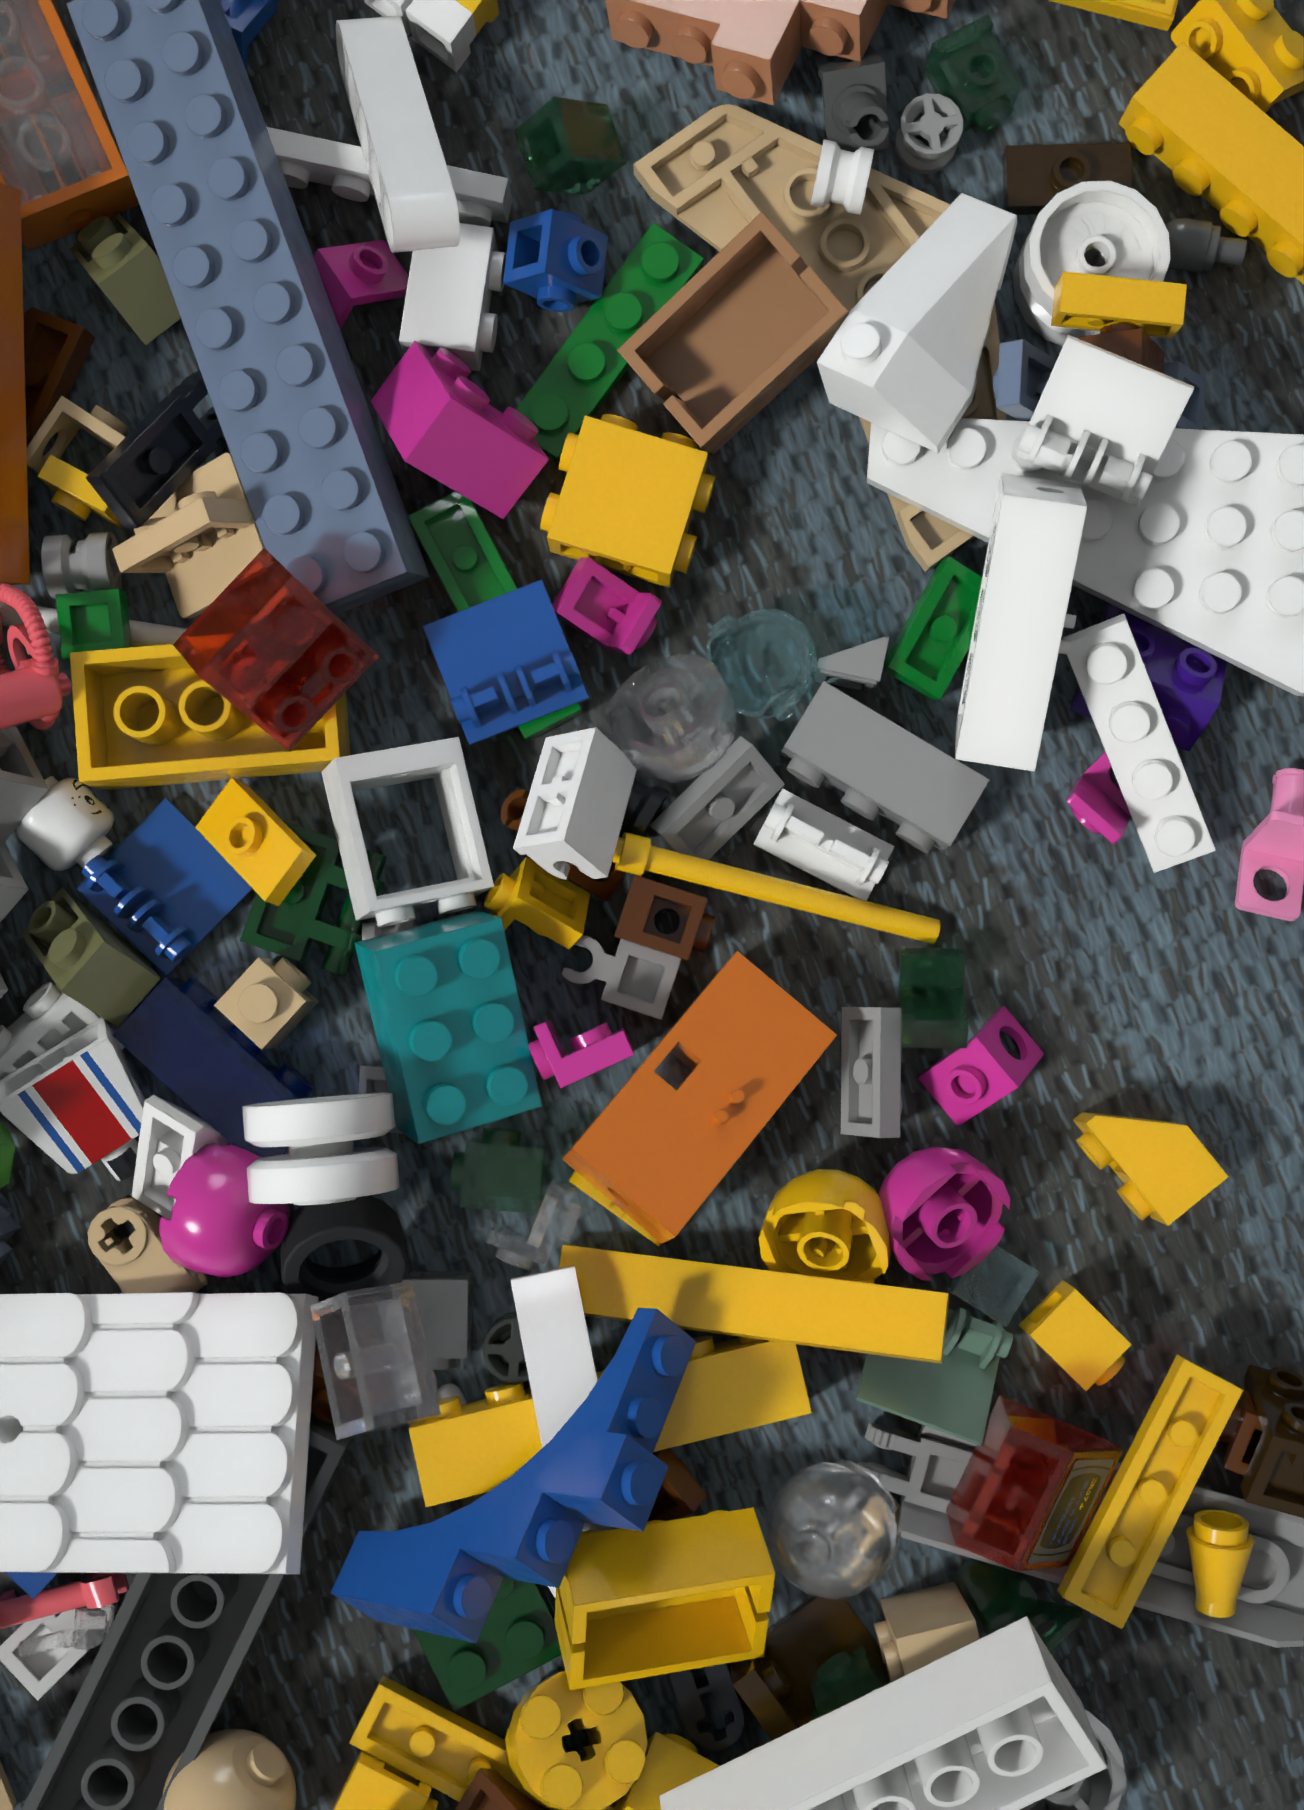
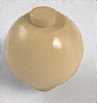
[162,1728,296,1810]

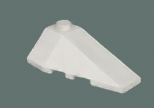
[817,193,1017,453]

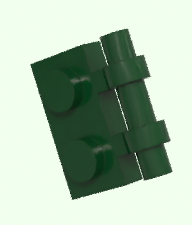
[240,820,387,976]

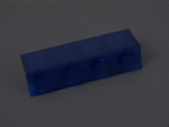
[112,977,364,1207]

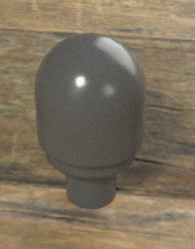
[1165,218,1247,273]

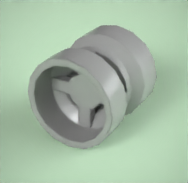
[41,531,122,599]

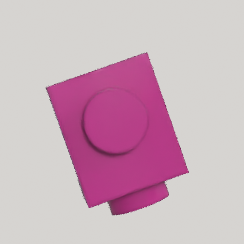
[552,557,662,655]

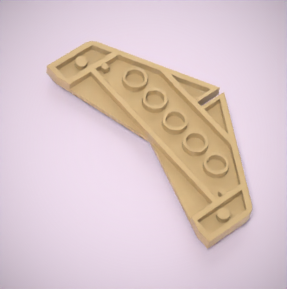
[633,104,1006,573]

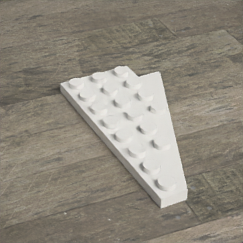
[867,418,1304,696]

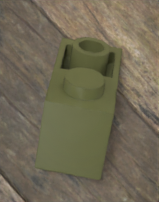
[69,212,181,345]
[21,886,160,1027]

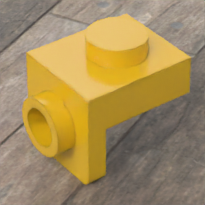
[38,454,122,529]

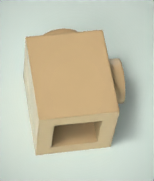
[214,957,319,1050]

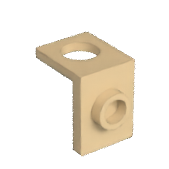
[27,396,128,475]

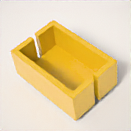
[554,1507,775,1690]

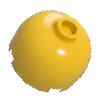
[758,1169,891,1284]

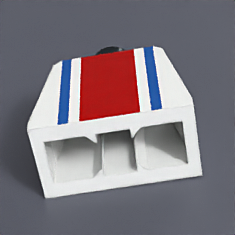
[0,1017,145,1181]

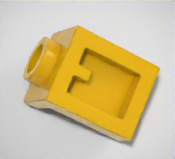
[484,857,590,949]

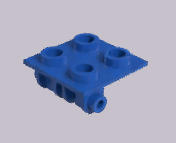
[423,580,589,745]
[76,798,253,976]

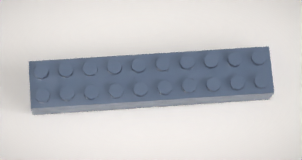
[66,0,430,619]

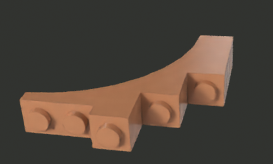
[605,0,956,105]

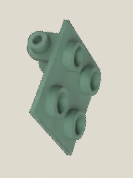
[855,1287,1013,1446]

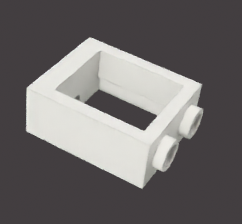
[321,737,494,927]

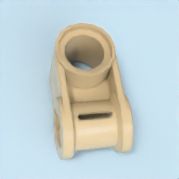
[87,1197,207,1294]

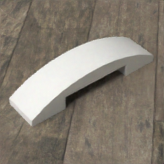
[511,1265,617,1532]

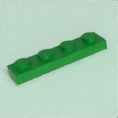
[516,223,704,464]
[408,491,582,742]

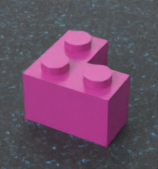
[371,340,549,519]

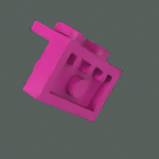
[528,1020,634,1088]

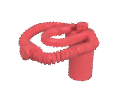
[0,583,72,731]

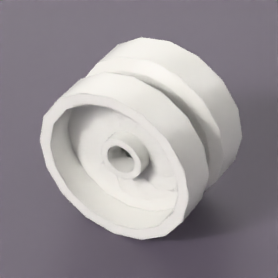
[1013,180,1171,346]
[242,1093,399,1205]

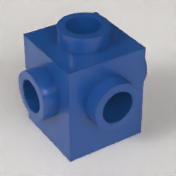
[503,209,608,312]

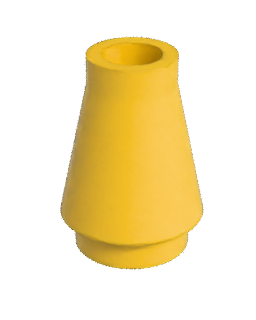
[1186,1509,1255,1618]

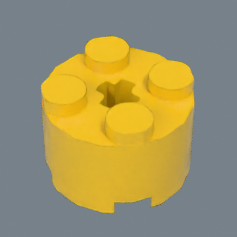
[505,1671,648,1810]

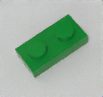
[883,557,982,700]

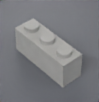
[780,681,990,853]

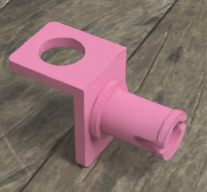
[1235,768,1304,921]

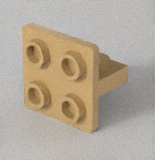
[112,453,274,618]

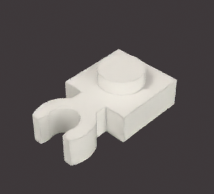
[0,1578,118,1701]

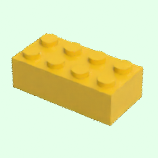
[70,635,351,790]

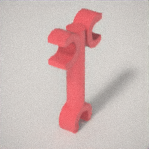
[0,1573,129,1629]

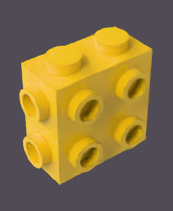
[540,414,716,588]

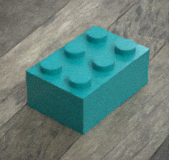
[355,910,542,1144]

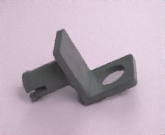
[811,45,889,152]

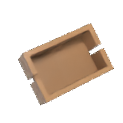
[617,211,849,454]

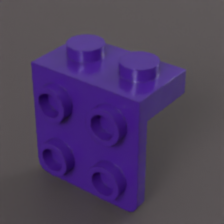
[1070,602,1227,751]

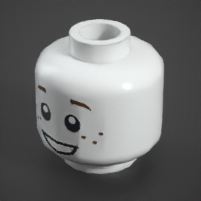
[16,776,114,871]

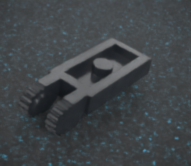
[85,370,223,529]

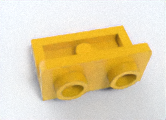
[1171,0,1304,113]

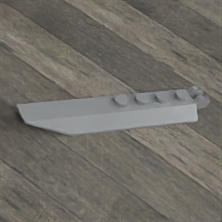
[854,1423,1304,1648]

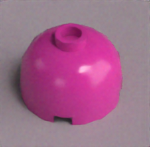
[159,1143,289,1278]
[878,1147,1010,1281]

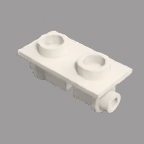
[753,788,895,901]

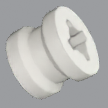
[810,139,874,215]

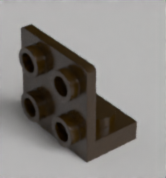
[1241,1365,1304,1518]
[730,1584,891,1740]

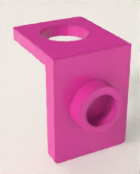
[313,240,409,330]
[1066,751,1131,845]
[918,1006,1044,1126]

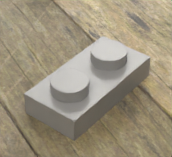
[650,736,785,860]
[841,1007,903,1138]

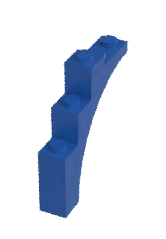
[331,1308,696,1643]

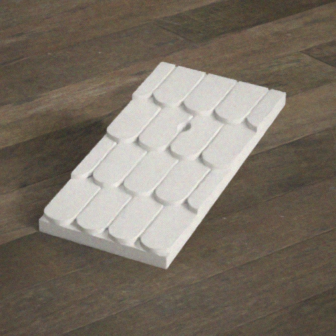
[0,1292,318,1574]

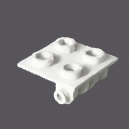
[1015,335,1194,506]

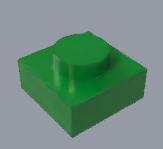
[55,589,132,660]

